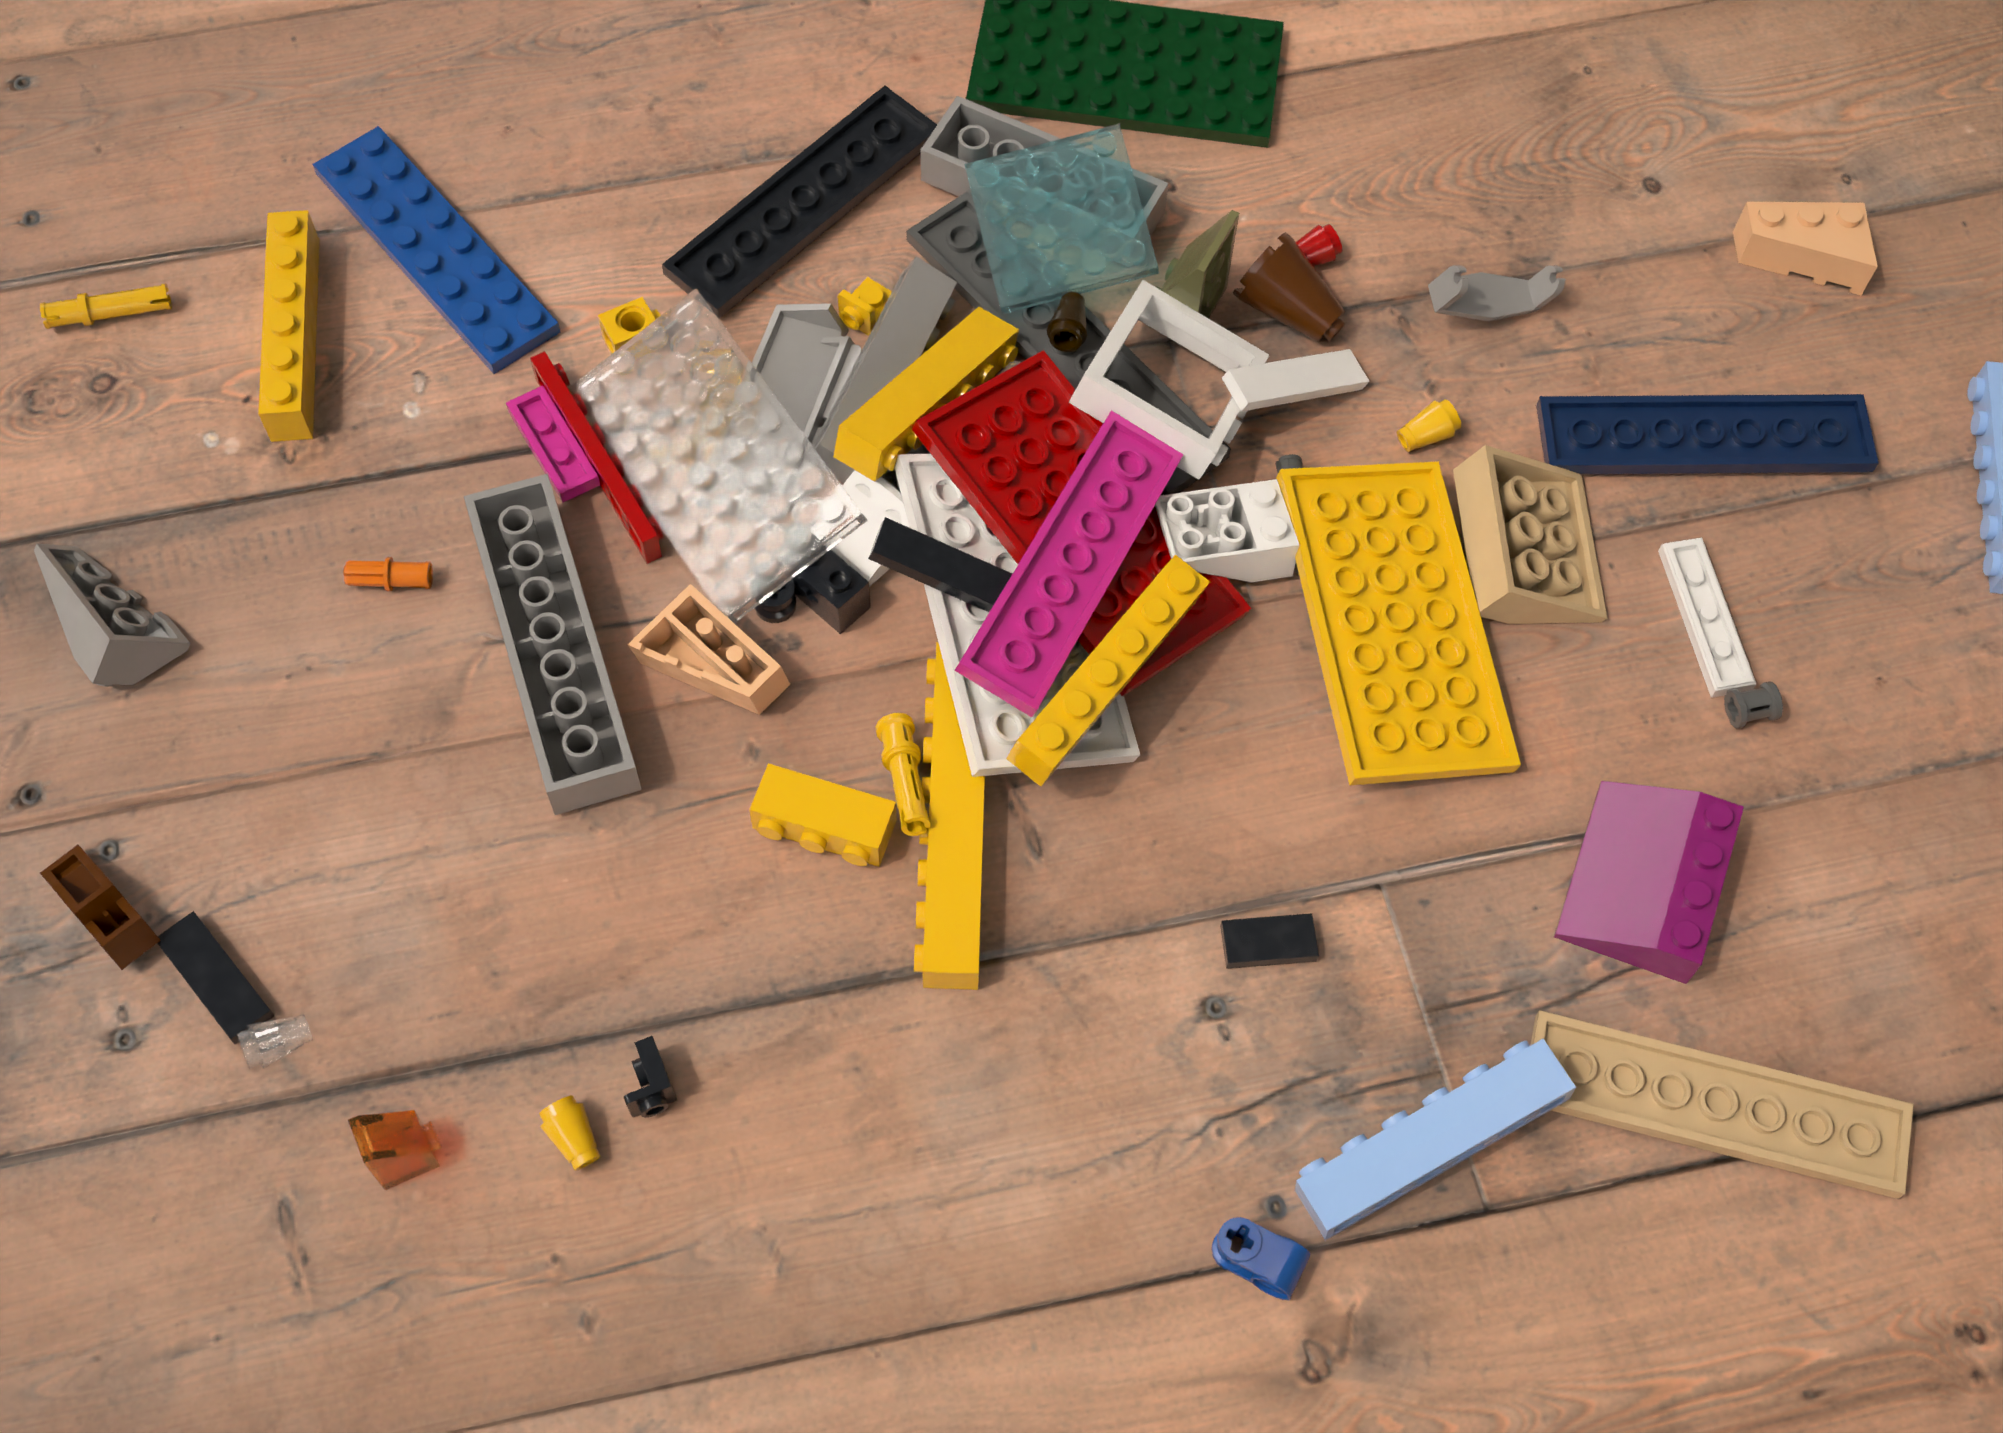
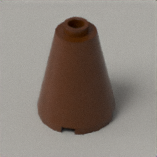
[1233,232,1346,342]

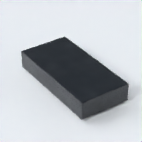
[1220,913,1319,969]

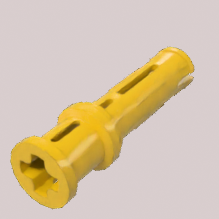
[875,713,930,836]

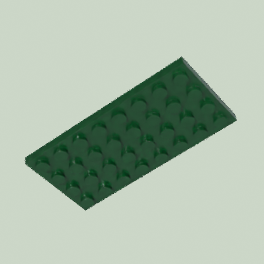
[966,0,1284,148]

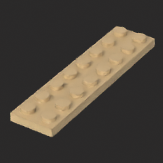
[1530,1010,1913,1199]

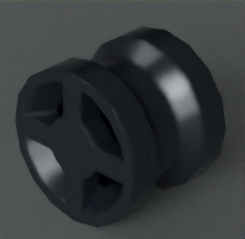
[752,569,796,623]

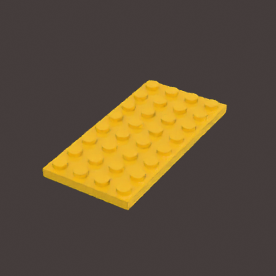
[1276,461,1521,786]

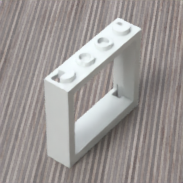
[1069,280,1269,480]

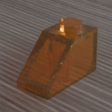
[348,1110,442,1190]

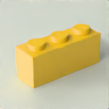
[749,763,897,867]

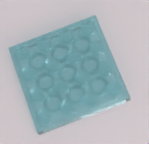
[964,124,1159,314]

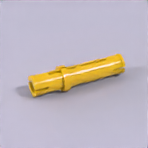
[40,283,172,329]

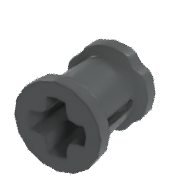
[1724,681,1783,728]

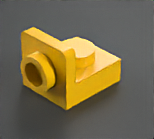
[838,277,892,336]

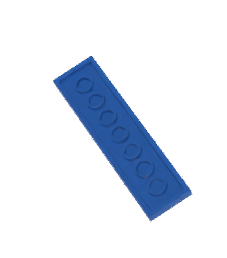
[313,126,561,374]

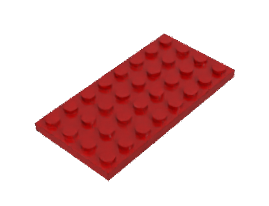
[912,350,1252,697]

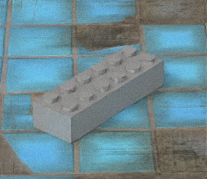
[921,96,1168,269]

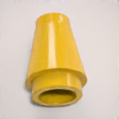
[1396,399,1461,452]
[539,1095,601,1171]

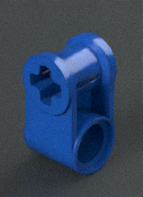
[1211,1217,1310,1301]

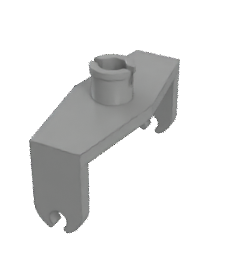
[1428,265,1565,321]

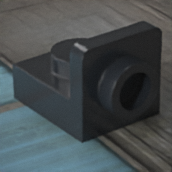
[623,1036,677,1118]

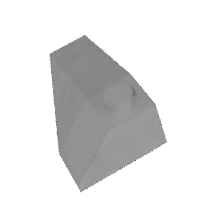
[34,543,190,687]

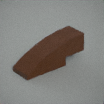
[40,845,161,970]

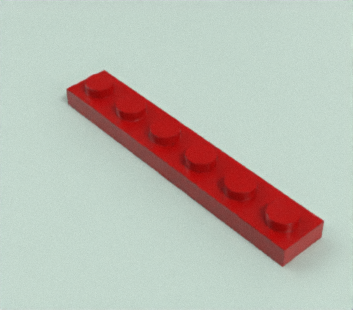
[530,351,664,564]

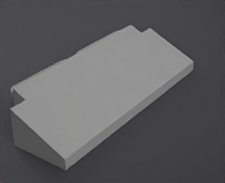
[693,303,862,527]

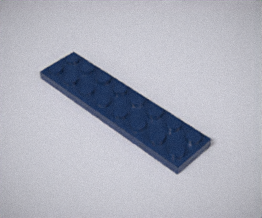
[1536,394,1879,474]

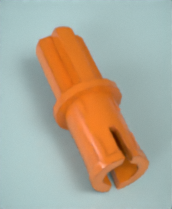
[343,557,433,591]

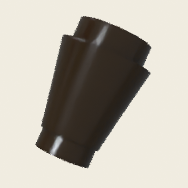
[1047,291,1087,352]

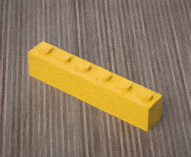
[258,210,320,442]
[833,307,1019,482]
[1006,554,1210,787]

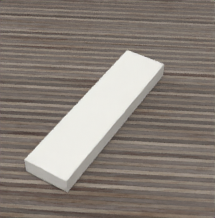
[1222,349,1369,412]
[1658,538,1756,698]

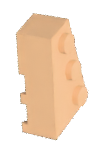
[1733,202,1878,296]
[627,584,790,715]

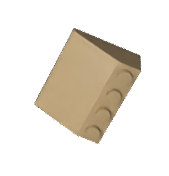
[1453,445,1607,624]

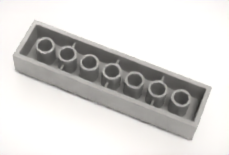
[464,474,642,815]

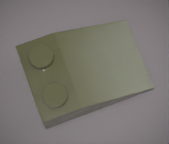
[1150,210,1240,328]

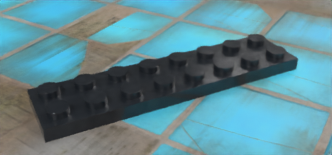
[662,85,938,319]

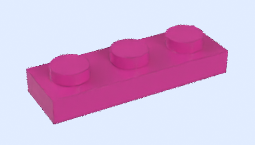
[506,385,600,503]

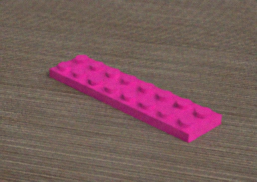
[955,410,1183,717]

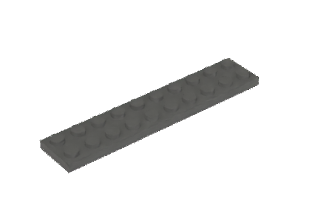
[906,191,1231,495]

